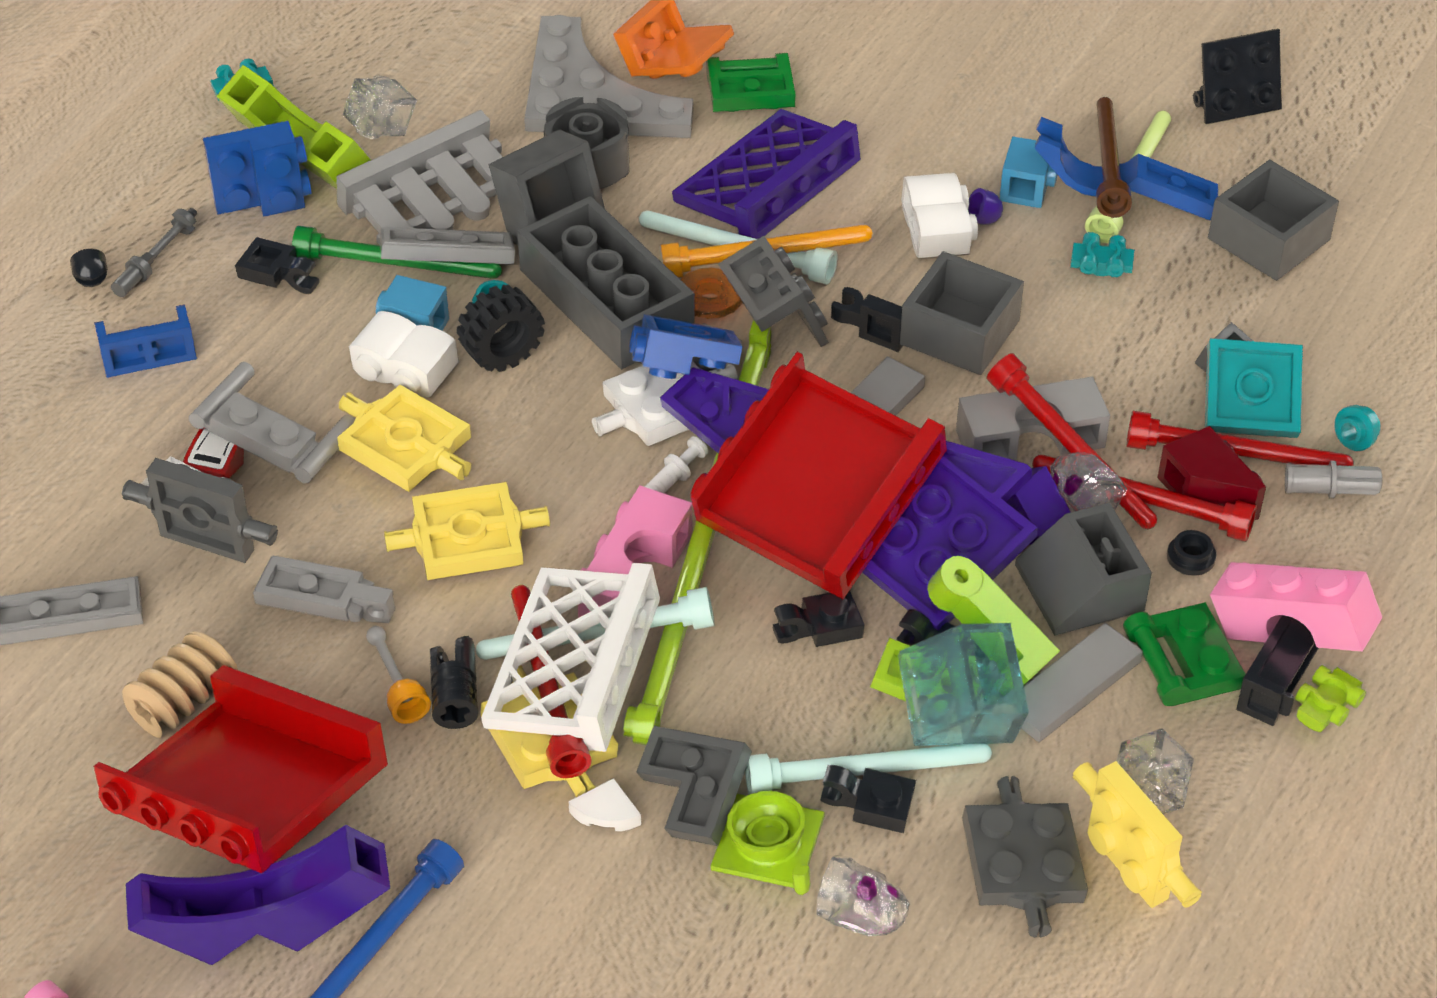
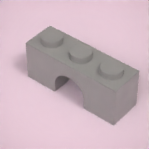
[956,377,1110,461]

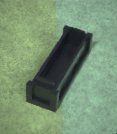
[1236,615,1319,726]

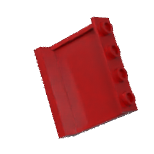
[691,351,947,599]
[93,665,388,873]

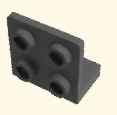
[718,236,829,347]

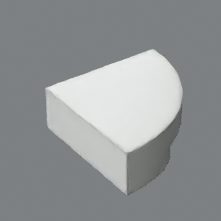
[569,778,641,831]

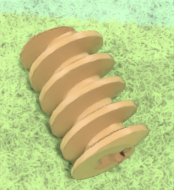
[122,631,238,738]

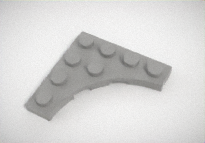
[524,15,693,138]

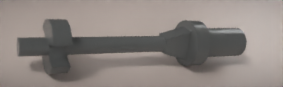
[111,208,197,297]

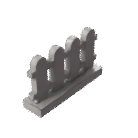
[337,110,503,246]

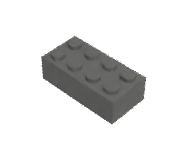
[517,196,695,370]

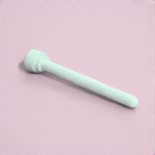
[639,211,838,285]
[476,587,715,660]
[745,742,992,795]

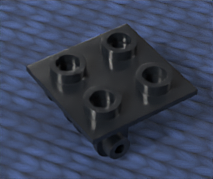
[1193,28,1282,124]

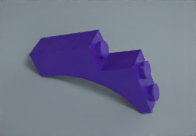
[125,825,391,965]

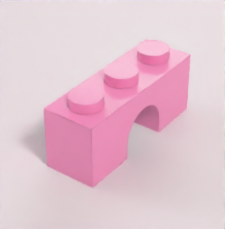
[578,485,692,618]
[1210,562,1382,652]

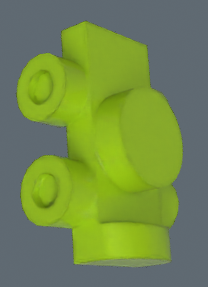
[1295,665,1366,732]

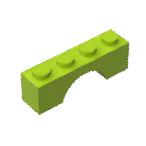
[216,65,371,189]

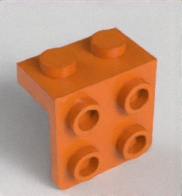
[613,0,734,79]

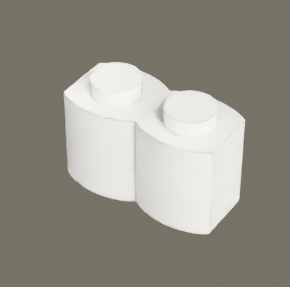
[901,173,978,258]
[349,311,459,398]

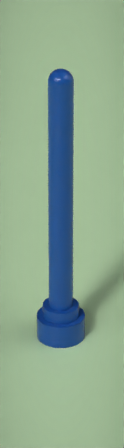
[310,839,464,998]

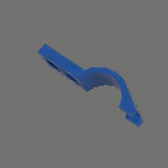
[1035,117,1218,221]

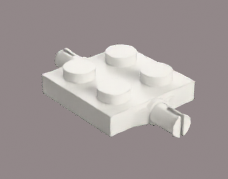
[592,361,738,446]

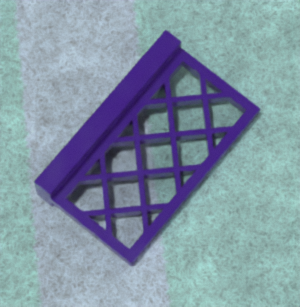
[672,109,861,239]

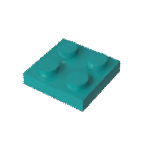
[1205,338,1303,438]

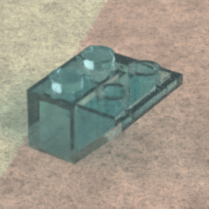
[898,623,1029,746]

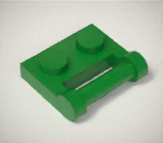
[706,53,796,112]
[1123,602,1246,706]

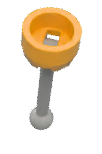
[366,626,431,724]

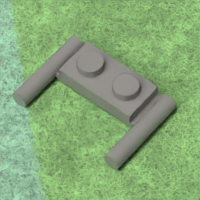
[189,362,355,483]

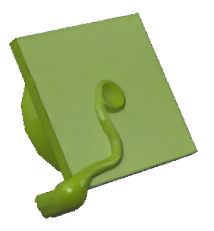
[711,791,825,895]

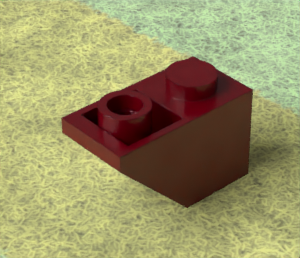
[1157,426,1266,520]

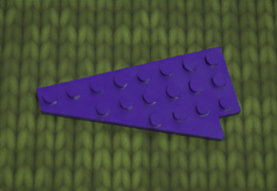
[660,367,1038,631]

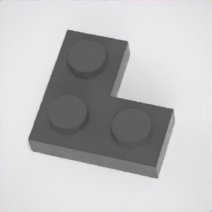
[636,726,752,846]

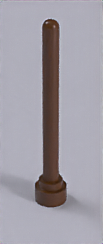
[1096,97,1132,218]

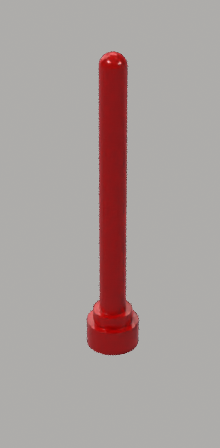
[986,353,1157,529]
[1126,410,1354,466]
[1032,455,1257,542]
[511,585,592,778]

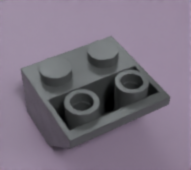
[1015,503,1152,636]

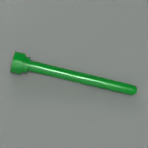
[292,226,502,279]

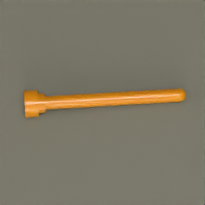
[661,225,873,278]

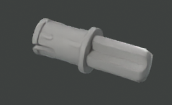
[1285,461,1383,498]

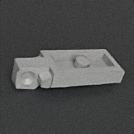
[253,555,396,623]

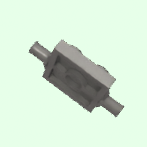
[122,458,278,563]
[962,776,1088,938]

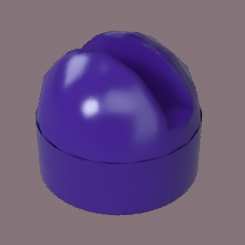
[968,188,1003,225]

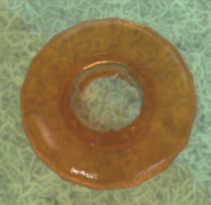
[680,267,742,319]

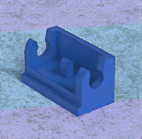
[94,304,197,378]

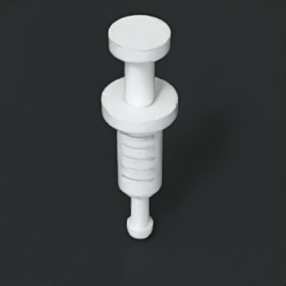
[644,436,709,493]

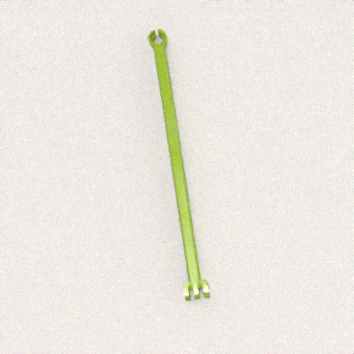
[623,320,771,745]

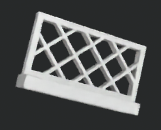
[481,563,660,752]

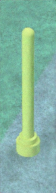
[1085,111,1171,243]

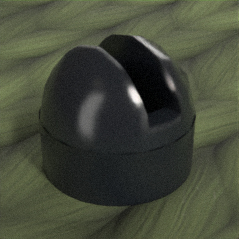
[70,249,108,287]

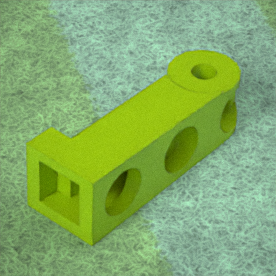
[927,556,1060,696]

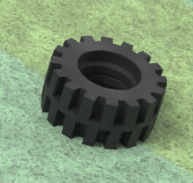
[457,285,545,372]

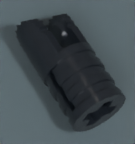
[430,635,478,729]

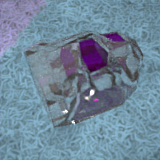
[1050,451,1127,512]
[817,855,910,936]

